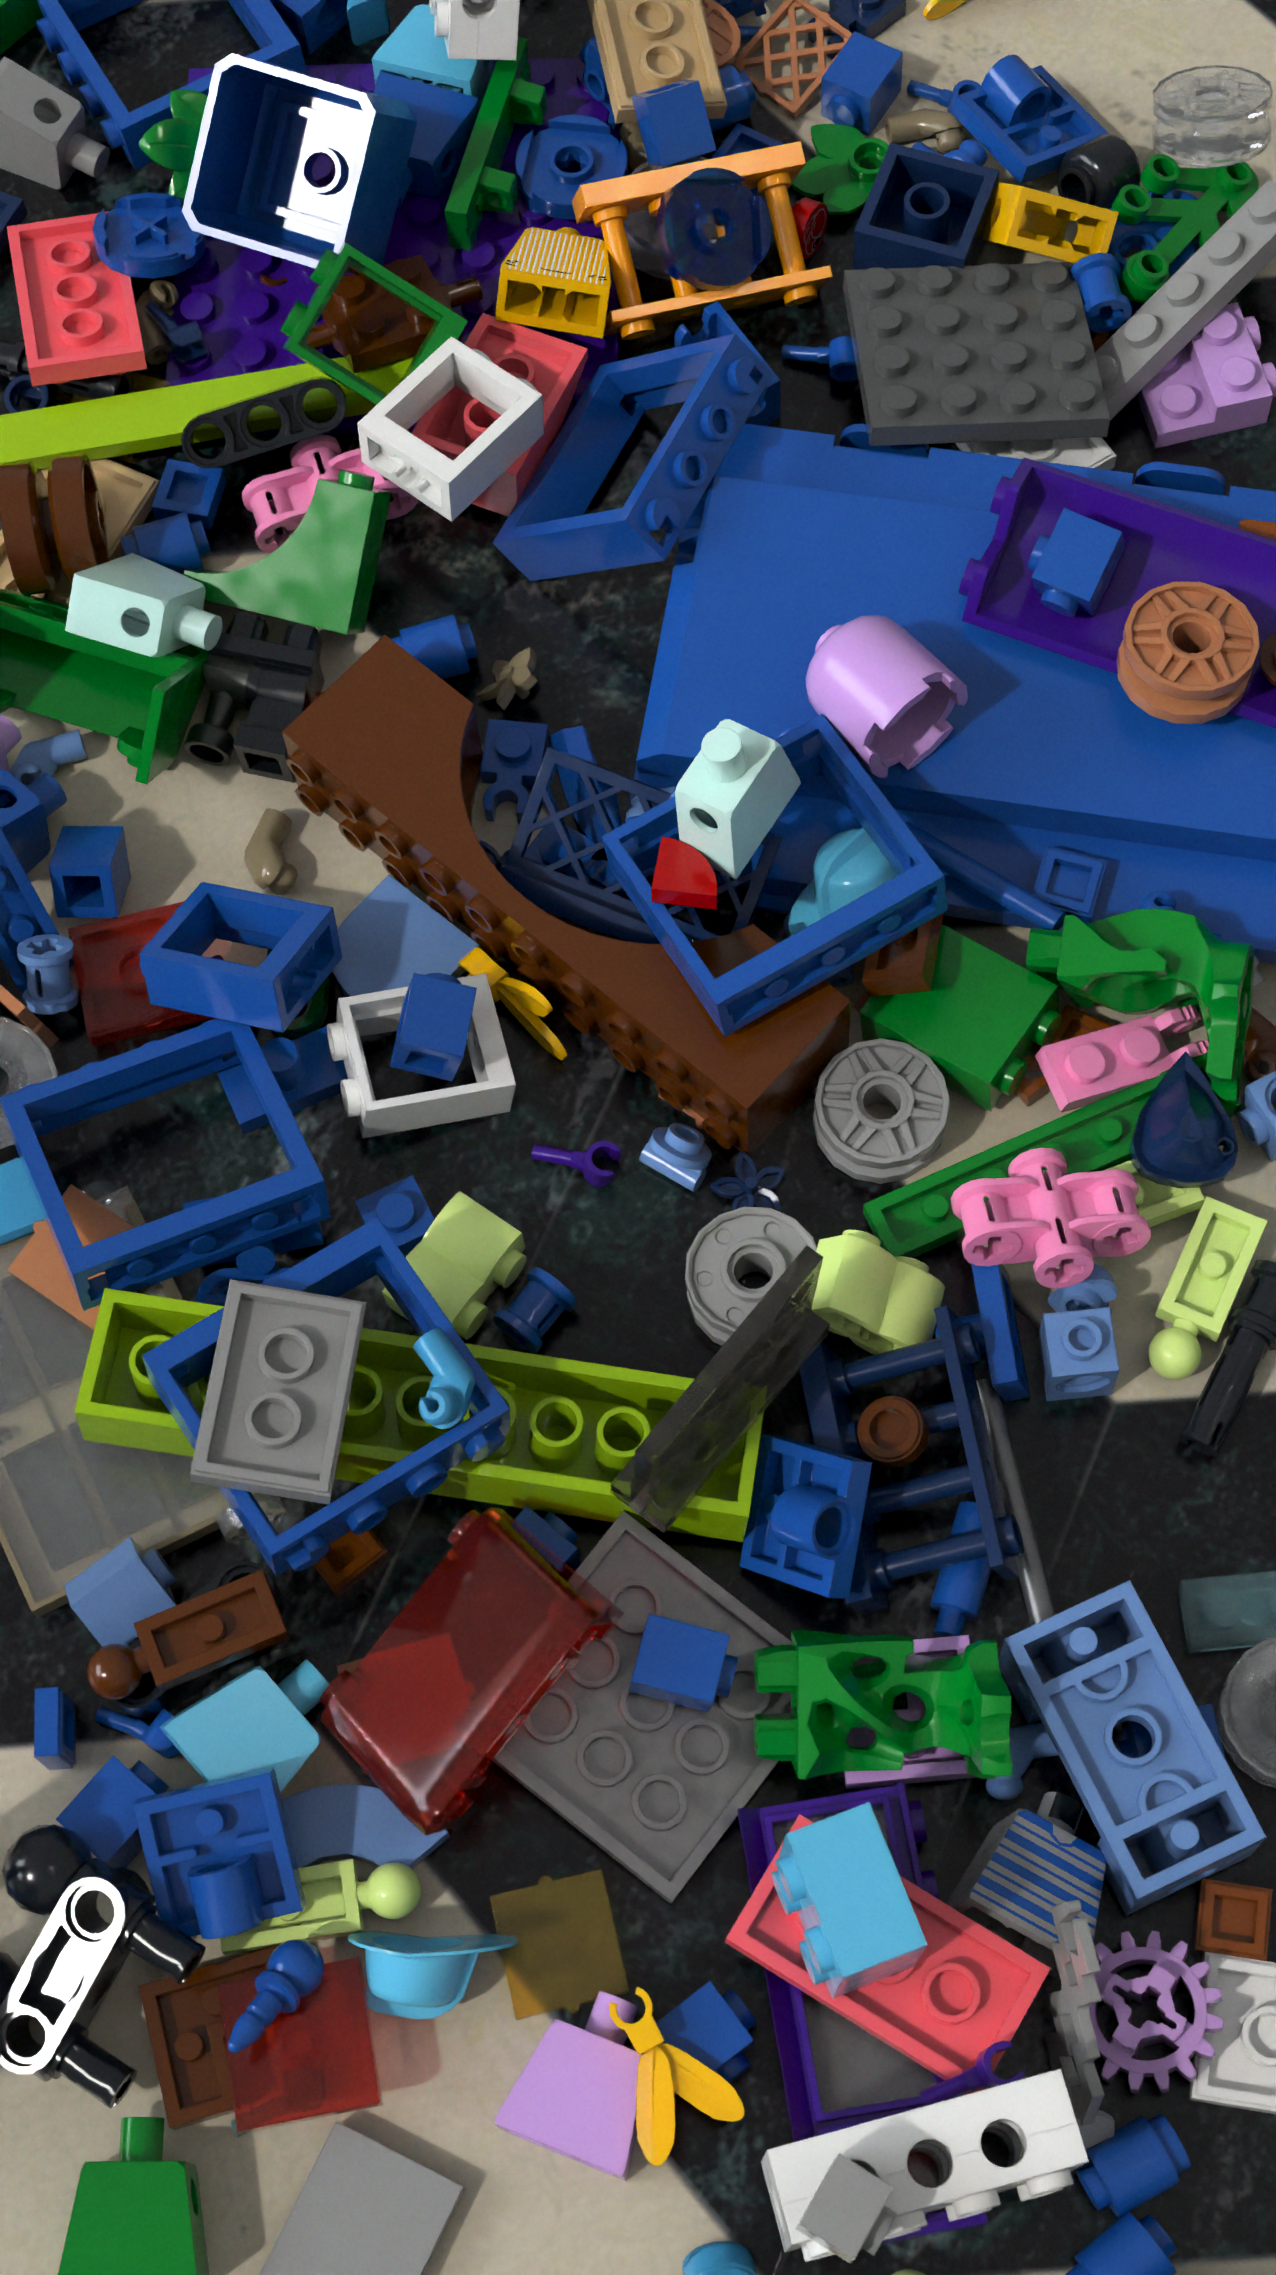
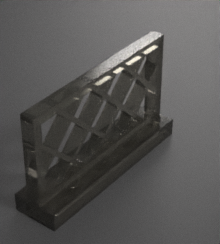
[610,1245,830,1533]

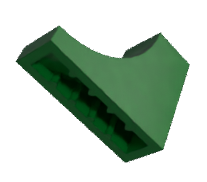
[183,469,392,635]

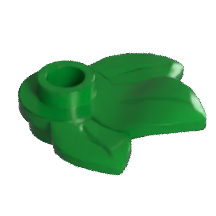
[139,90,208,206]
[791,124,889,215]

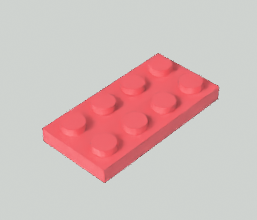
[7,211,147,387]
[725,1814,1051,2094]

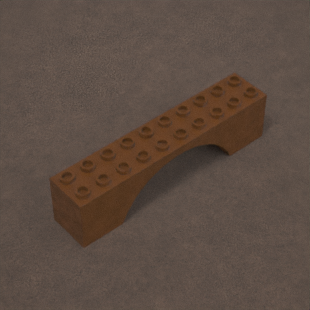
[282,635,851,1157]

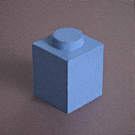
[64,1537,177,1647]

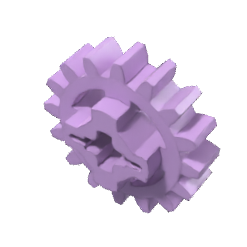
[1089,1931,1224,2094]

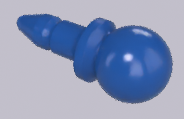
[228,1939,324,2053]

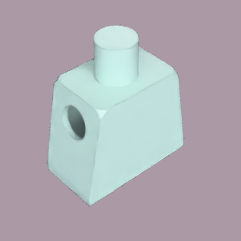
[65,553,222,657]
[675,719,801,879]

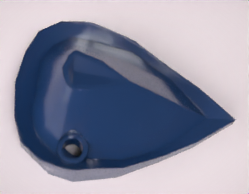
[1129,1051,1238,1189]

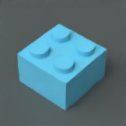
[771,1802,928,1999]

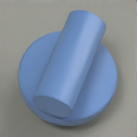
[639,1123,712,1192]

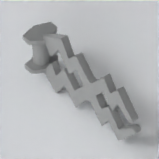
[1044,1900,1115,2149]

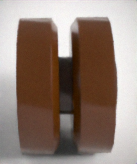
[0,453,109,596]

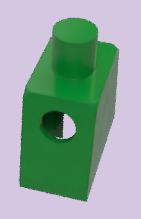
[58,2117,210,2275]

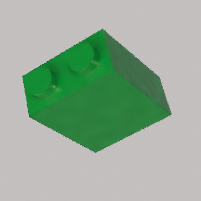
[859,924,1062,1111]

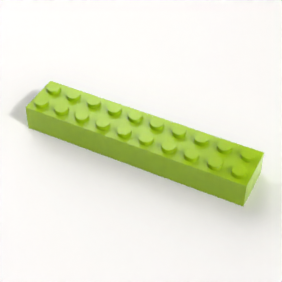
[74,1288,767,1542]

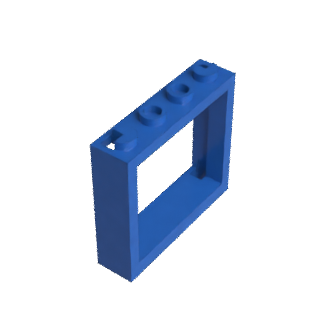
[36,0,308,170]
[493,333,772,581]
[601,714,948,1037]
[0,1018,331,1311]
[142,1218,510,1577]

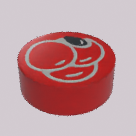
[792,197,828,259]

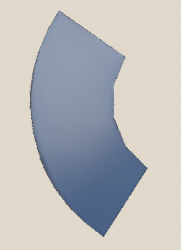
[282,1784,451,1869]

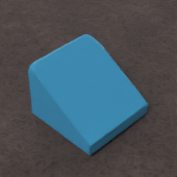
[347,0,391,46]
[0,1158,45,1246]

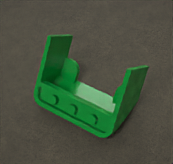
[0,589,211,784]

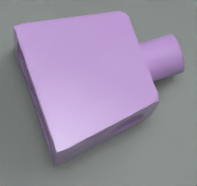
[494,1991,643,2181]

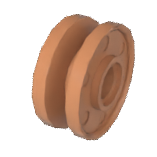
[1116,582,1260,724]

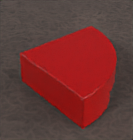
[651,837,717,910]

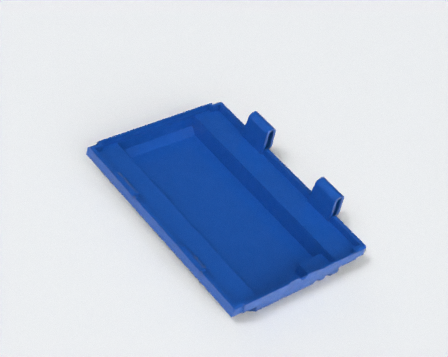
[625,423,1276,964]

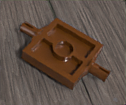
[305,254,483,374]

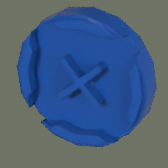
[92,192,207,279]

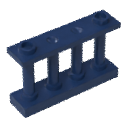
[795,1305,1024,1616]

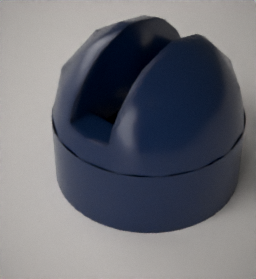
[4,375,54,413]

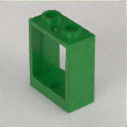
[280,243,468,406]

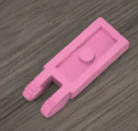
[1035,1005,1209,1113]

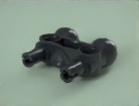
[0,1824,206,2108]

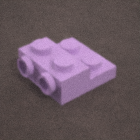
[1136,302,1276,448]

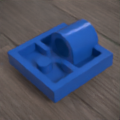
[952,54,1109,185]
[739,1434,872,1599]
[133,1767,306,1939]

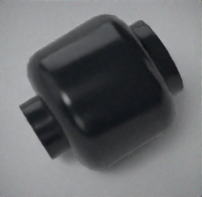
[1057,134,1141,209]

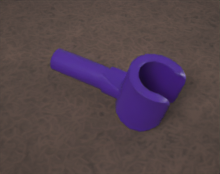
[531,1140,621,1187]
[919,2041,1025,2106]

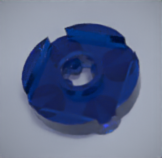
[656,167,771,291]

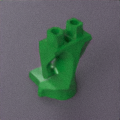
[1026,909,1254,1104]
[754,1629,1013,1780]

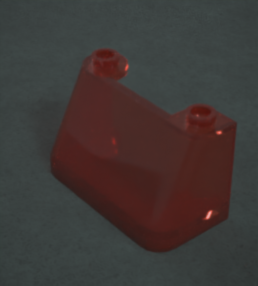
[320,1508,624,1836]

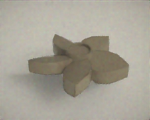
[477,647,538,710]

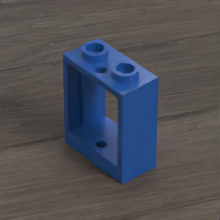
[139,882,342,1032]

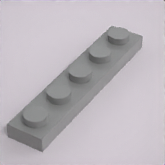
[1095,180,1276,420]

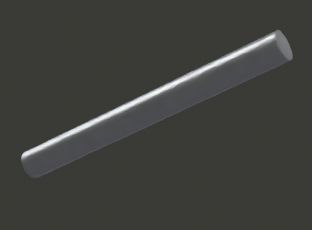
[976,1378,1056,1626]

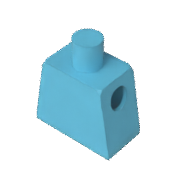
[372,4,493,107]
[159,1659,333,1793]

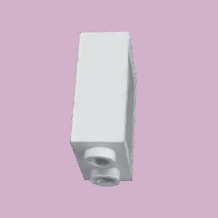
[357,336,544,522]
[327,973,516,1138]

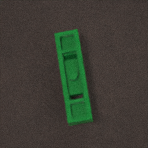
[444,37,548,251]

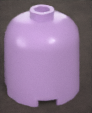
[805,615,968,778]

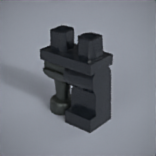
[183,612,325,783]

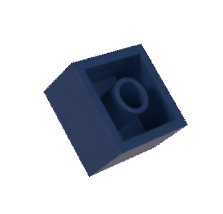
[853,143,999,270]

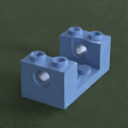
[999,1580,1266,1916]

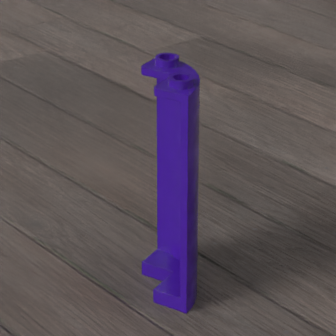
[959,457,1276,728]

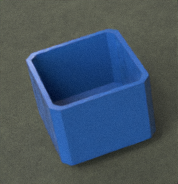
[182,53,417,274]

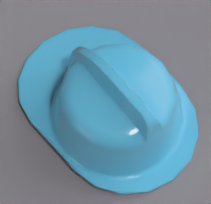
[788,827,898,936]
[348,1931,519,2019]

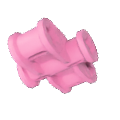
[242,434,418,553]
[951,1148,1151,1289]

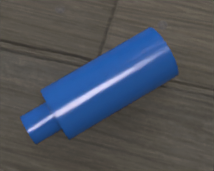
[930,1501,991,1637]

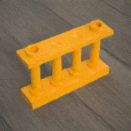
[572,141,833,340]

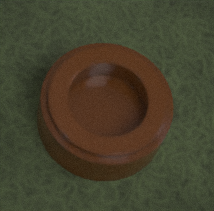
[857,1396,929,1467]

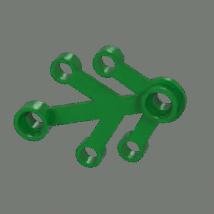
[1112,154,1259,305]

